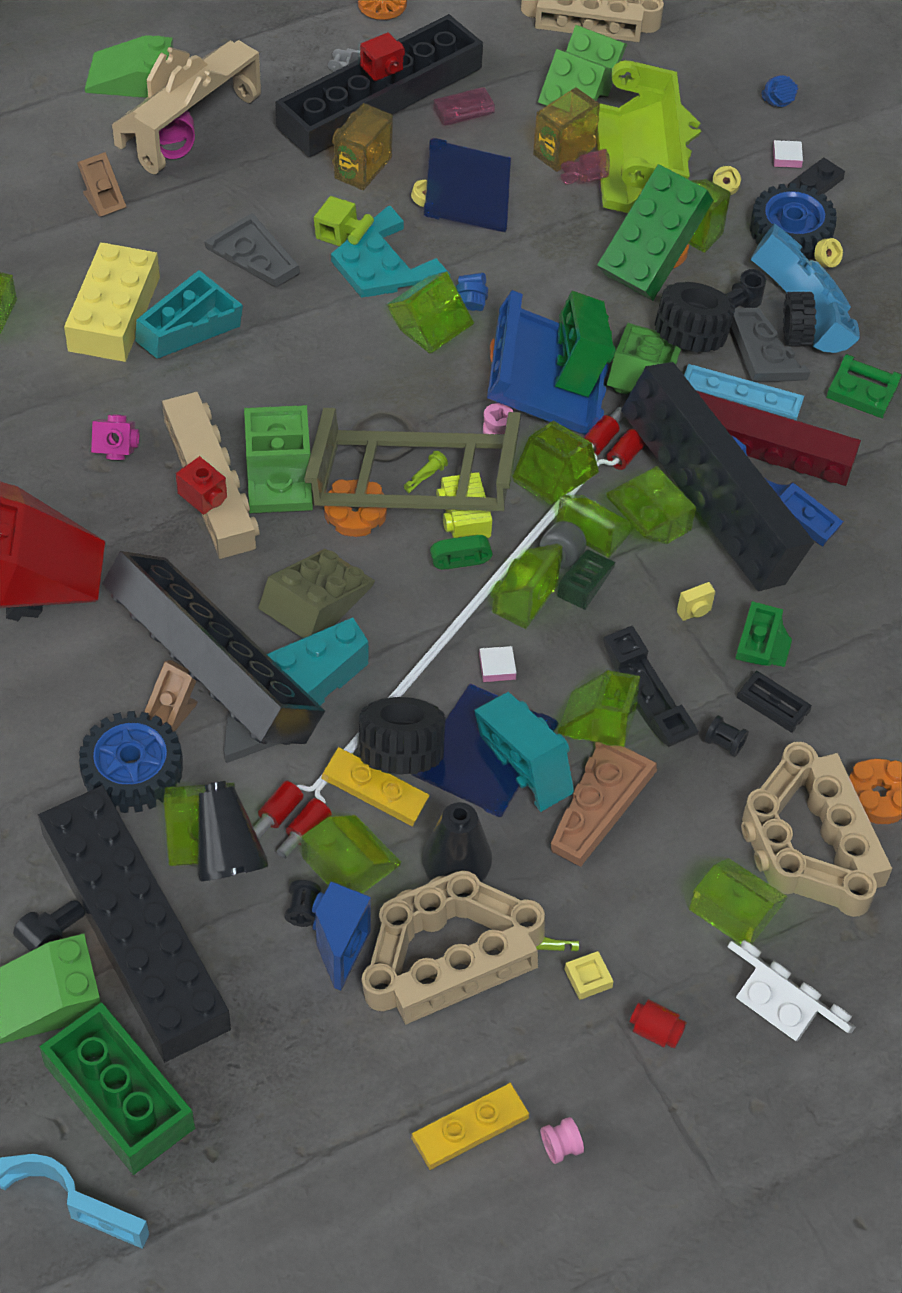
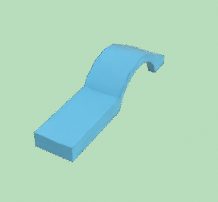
[0,1154,150,1249]

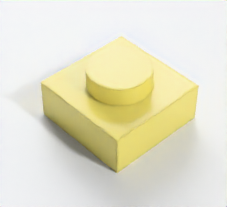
[677,582,715,621]
[564,951,614,1000]

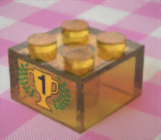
[533,87,600,172]
[332,103,393,191]

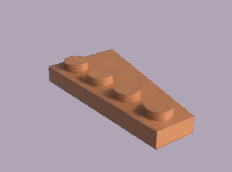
[551,735,657,867]

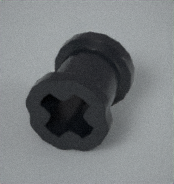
[704,715,749,757]
[285,880,321,927]

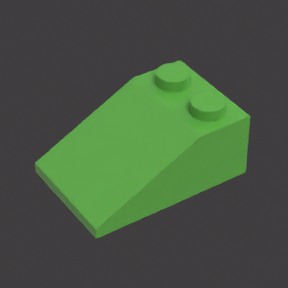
[85,35,173,98]
[607,323,681,394]
[0,934,101,1044]

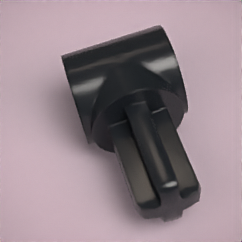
[725,269,767,308]
[13,900,85,951]

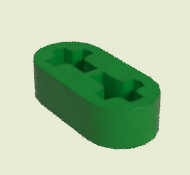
[430,535,493,570]

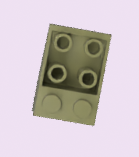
[258,549,375,638]

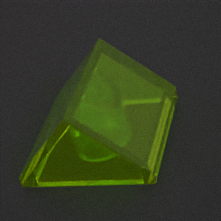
[557,495,636,558]

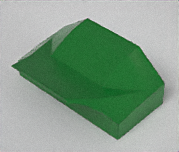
[735,601,792,667]

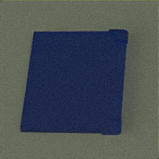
[423,138,511,233]
[412,684,559,817]

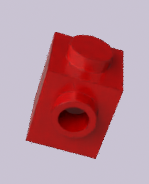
[360,32,405,81]
[176,456,227,515]

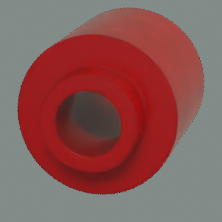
[629,999,687,1049]

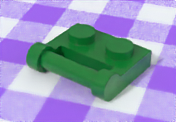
[826,354,902,419]

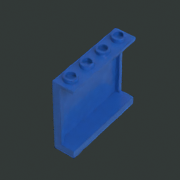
[487,290,609,435]

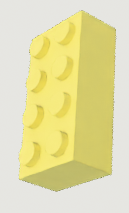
[64,242,160,362]

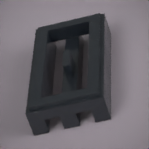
[737,670,812,733]

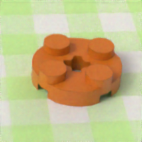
[324,479,387,537]
[849,759,902,824]

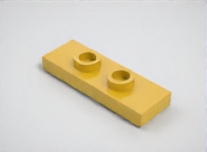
[321,747,430,827]
[411,1083,529,1170]

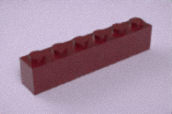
[697,391,861,486]

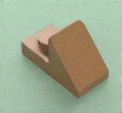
[77,152,126,217]
[144,660,197,732]

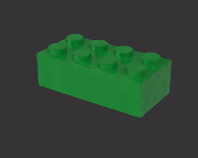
[597,164,714,301]
[39,1002,195,1176]

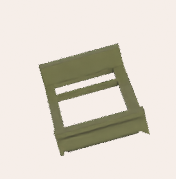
[304,408,521,511]

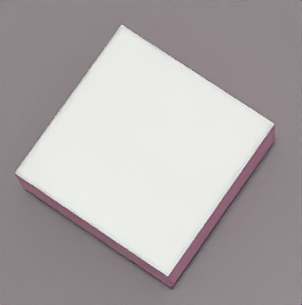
[773,140,803,168]
[479,646,516,682]

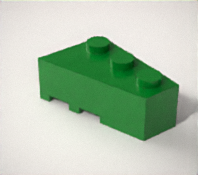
[555,291,616,397]

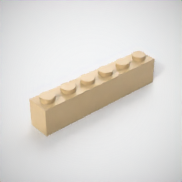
[162,392,260,559]

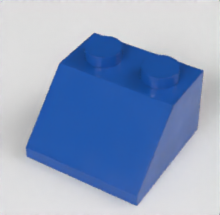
[312,882,371,991]

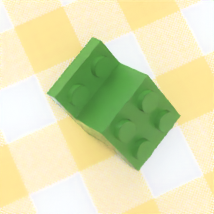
[538,25,627,121]
[244,405,313,513]

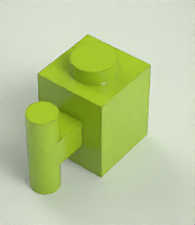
[314,196,374,246]

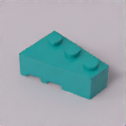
[135,270,243,359]
[267,617,369,706]
[475,692,574,812]

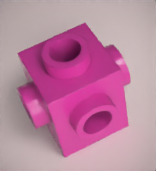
[91,414,140,460]

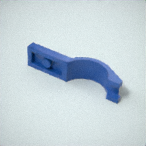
[732,436,844,547]

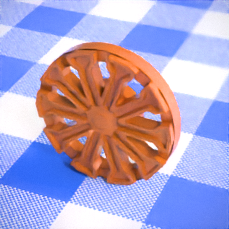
[358,0,407,20]

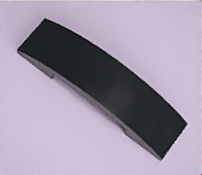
[603,625,699,747]

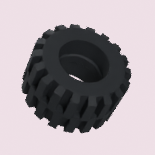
[654,282,735,352]
[358,697,445,775]

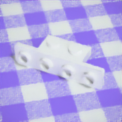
[727,940,856,1041]

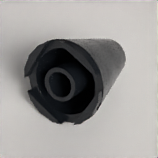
[197,780,268,882]
[422,802,492,882]

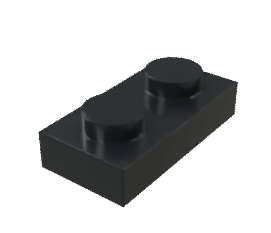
[788,157,845,196]

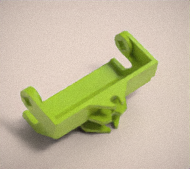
[594,60,701,213]

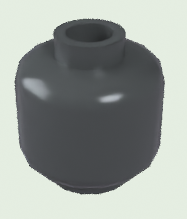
[540,521,586,569]

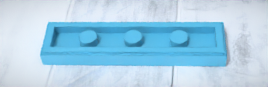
[684,364,804,421]

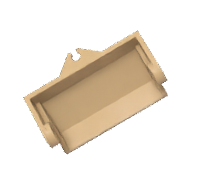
[112,40,261,174]

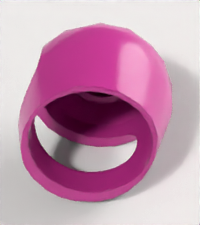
[159,110,195,159]

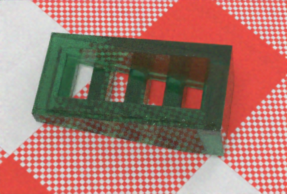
[557,549,616,610]

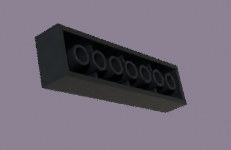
[275,14,483,157]
[621,362,815,592]
[102,551,325,745]
[38,785,231,1063]

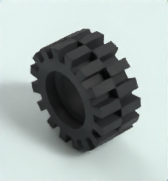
[783,292,816,346]

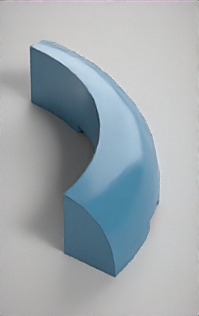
[751,223,860,353]

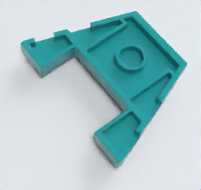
[331,206,450,298]

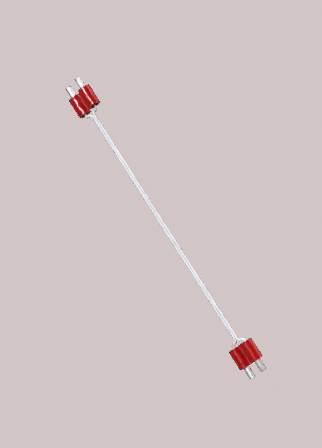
[253,407,646,859]

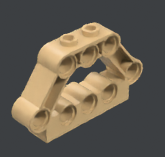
[521,0,664,42]
[741,742,892,917]
[362,871,545,1025]

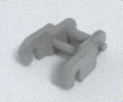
[328,48,360,72]

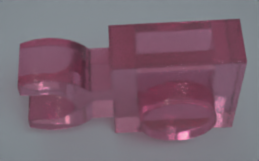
[561,149,610,185]

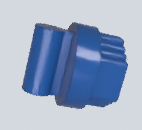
[761,75,798,107]
[455,273,488,311]

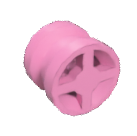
[483,403,513,434]
[540,1117,584,1164]

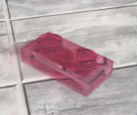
[434,87,495,125]

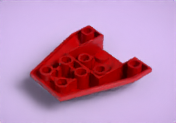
[0,481,105,608]

